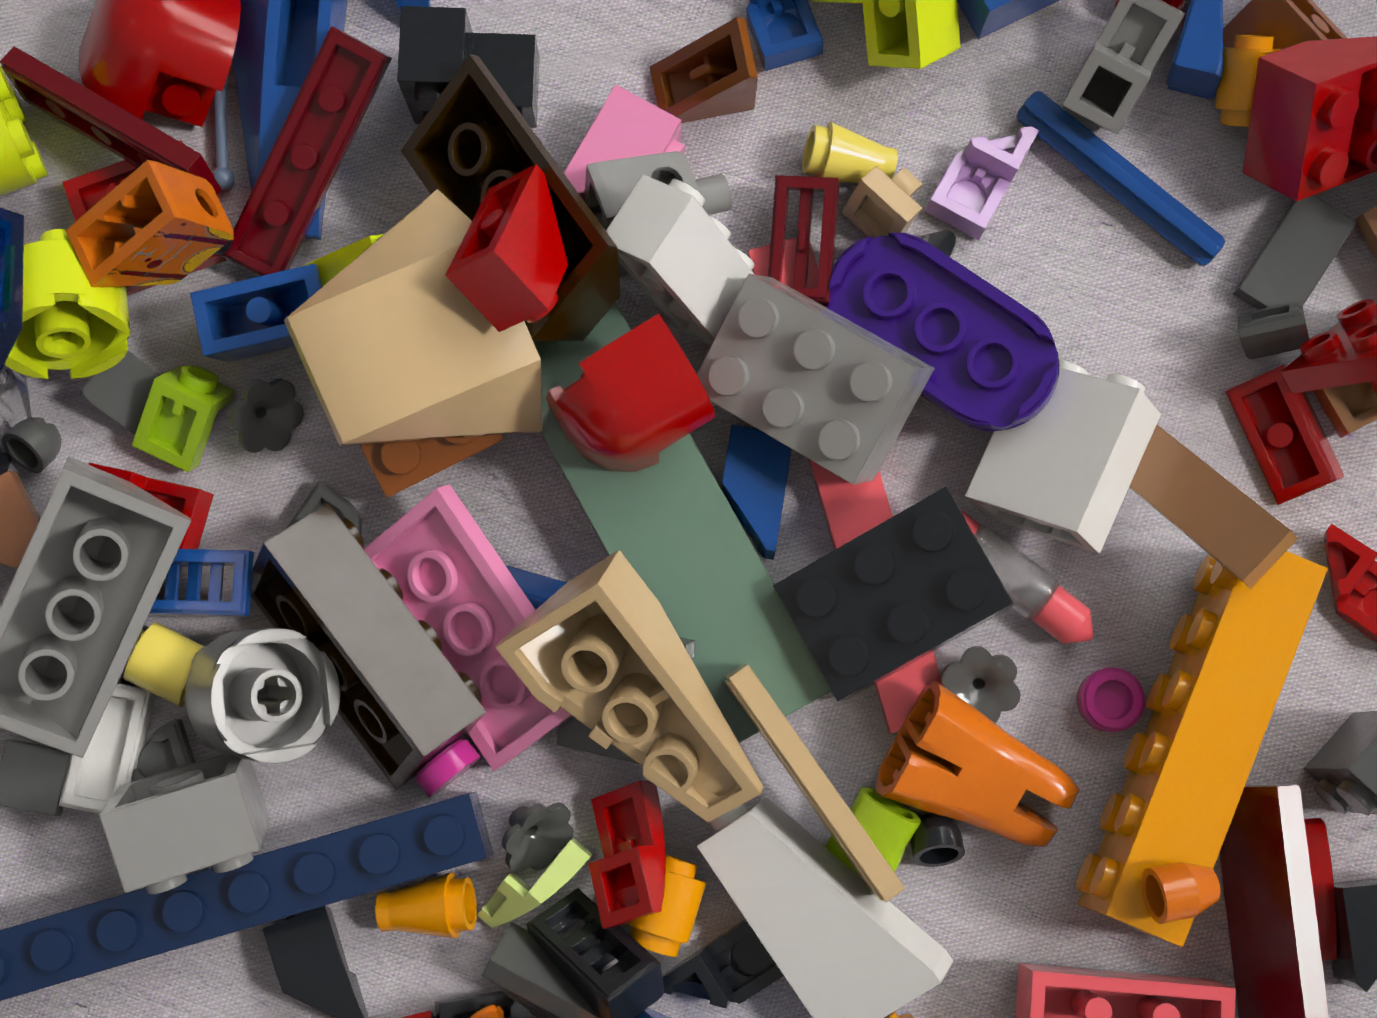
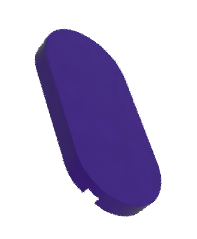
[827,233,1060,431]

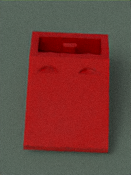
[1242,36,1377,202]

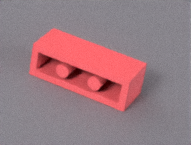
[1015,963,1236,1018]

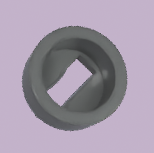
[2,417,62,473]

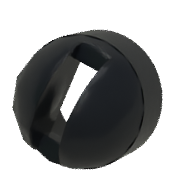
[910,813,965,867]

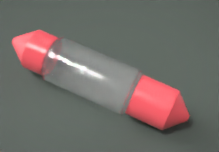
[960,510,1094,644]

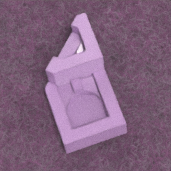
[924,126,1039,240]

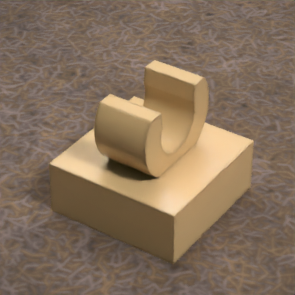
[841,166,923,239]

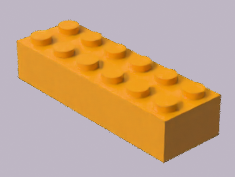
[1076,551,1328,948]

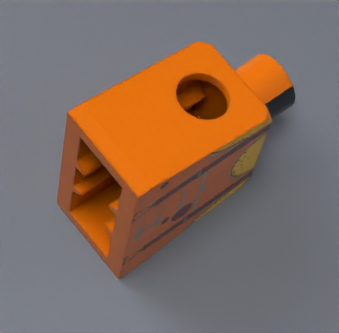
[65,160,234,287]

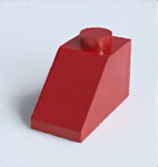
[445,164,568,332]

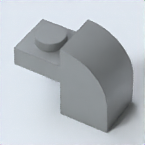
[1062,0,1185,135]

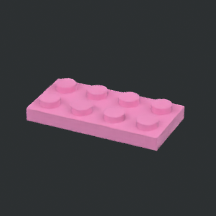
[364,484,572,771]

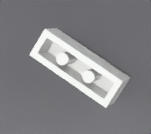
[606,175,755,346]

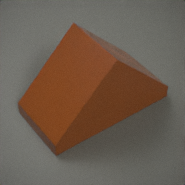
[650,17,758,123]

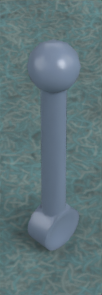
[212,76,235,192]

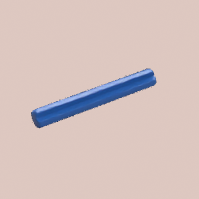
[1016,91,1225,267]

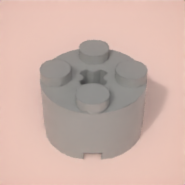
[185,628,340,764]

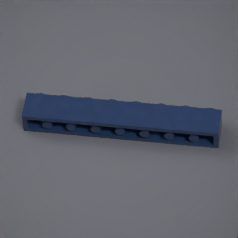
[0,792,494,1001]

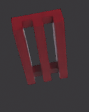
[768,175,840,306]

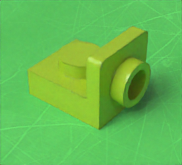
[132,365,235,472]

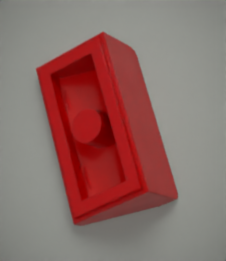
[1225,364,1344,505]

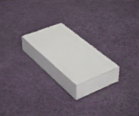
[59,683,156,814]

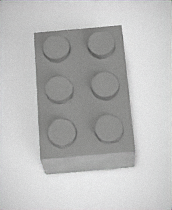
[697,274,935,485]

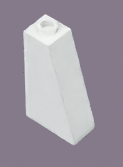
[697,796,954,1018]

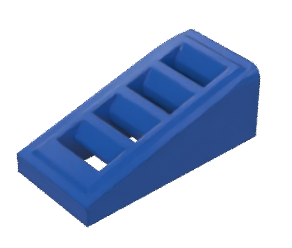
[1166,0,1223,99]
[148,549,254,617]

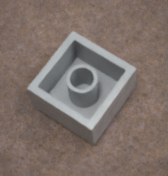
[99,753,270,895]

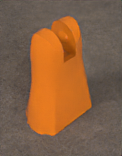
[875,681,1080,847]

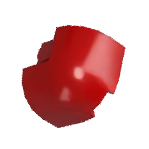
[78,0,241,127]
[546,313,716,472]

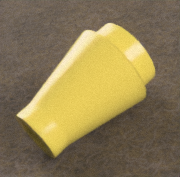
[802,121,898,183]

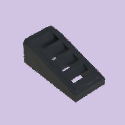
[526,888,664,1018]

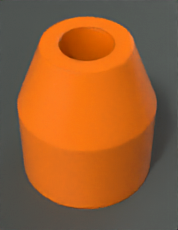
[1142,862,1220,924]

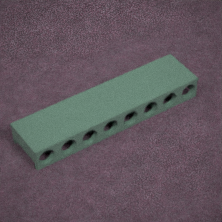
[533,302,831,743]

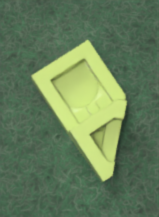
[477,838,593,928]

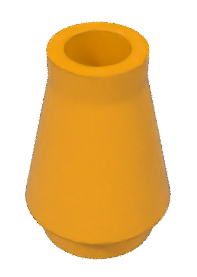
[375,872,477,939]

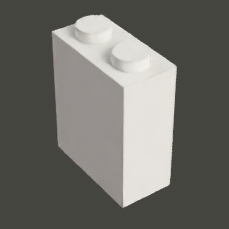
[965,359,1161,554]

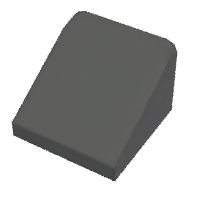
[1238,301,1310,359]
[80,351,160,435]

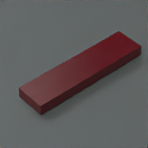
[222,26,392,276]
[0,46,222,195]

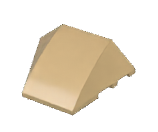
[284,189,543,445]

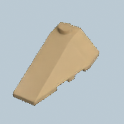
[495,550,764,823]

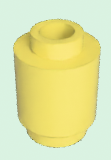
[124,622,205,707]

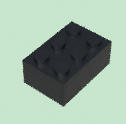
[773,487,1015,701]

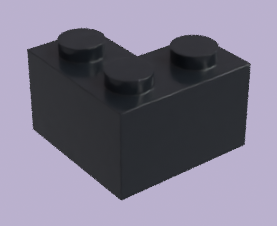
[397,6,540,128]

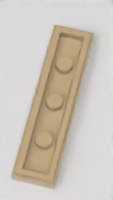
[724,664,906,903]

